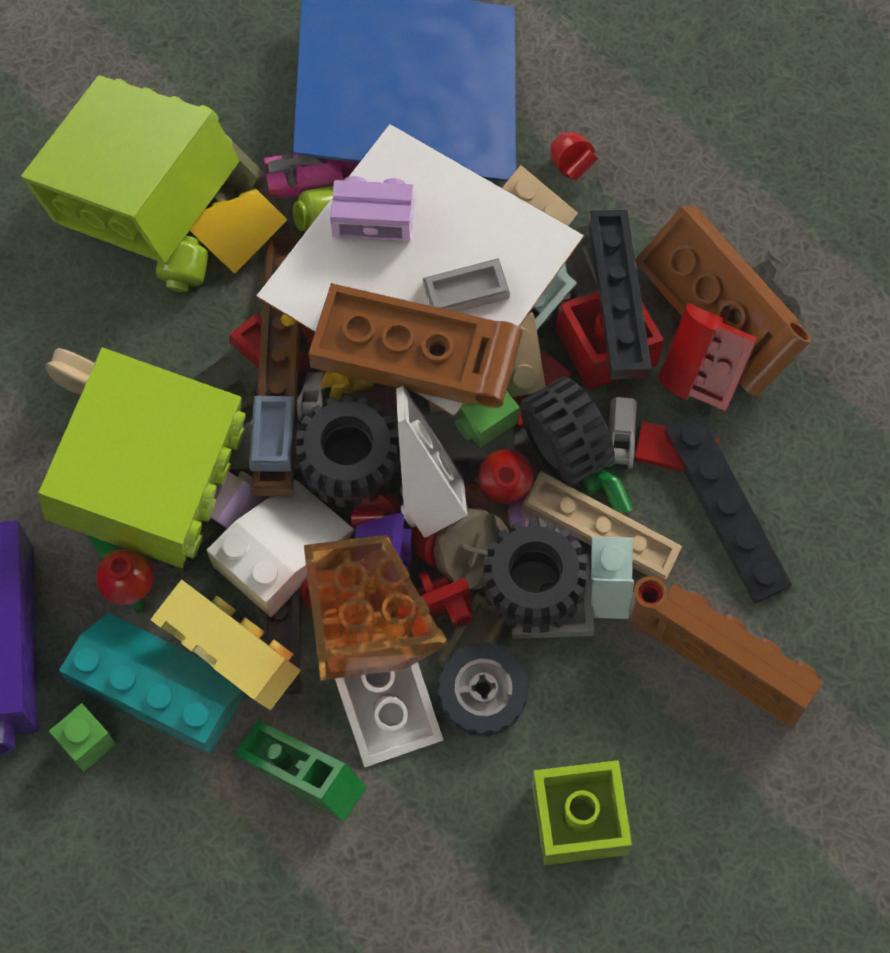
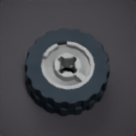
[437,642,529,737]

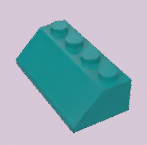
[59,612,245,755]

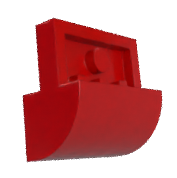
[658,303,758,411]

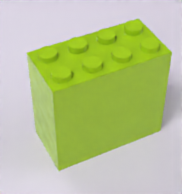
[21,75,240,264]
[38,347,246,569]

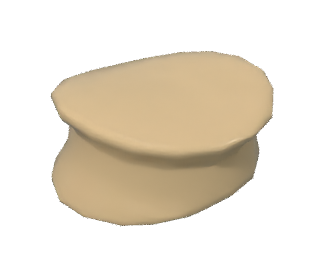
[46,348,95,395]

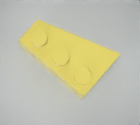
[150,580,301,710]

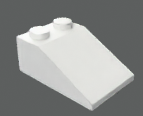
[397,385,468,538]
[207,479,354,617]
[324,616,443,767]

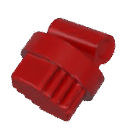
[550,132,599,182]
[351,489,402,527]

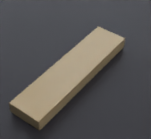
[521,471,682,582]

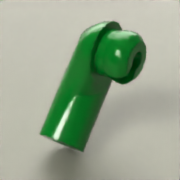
[581,469,633,514]

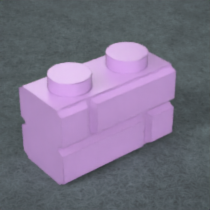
[330,176,414,241]

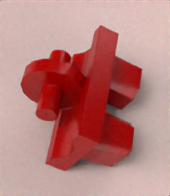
[397,570,474,643]

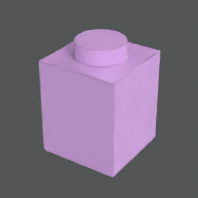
[211,471,268,529]

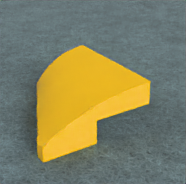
[190,188,287,274]

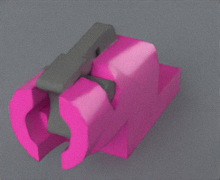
[264,153,359,198]

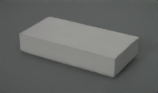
[423,258,510,312]

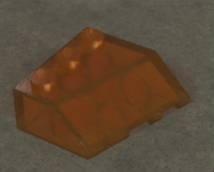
[303,535,448,680]

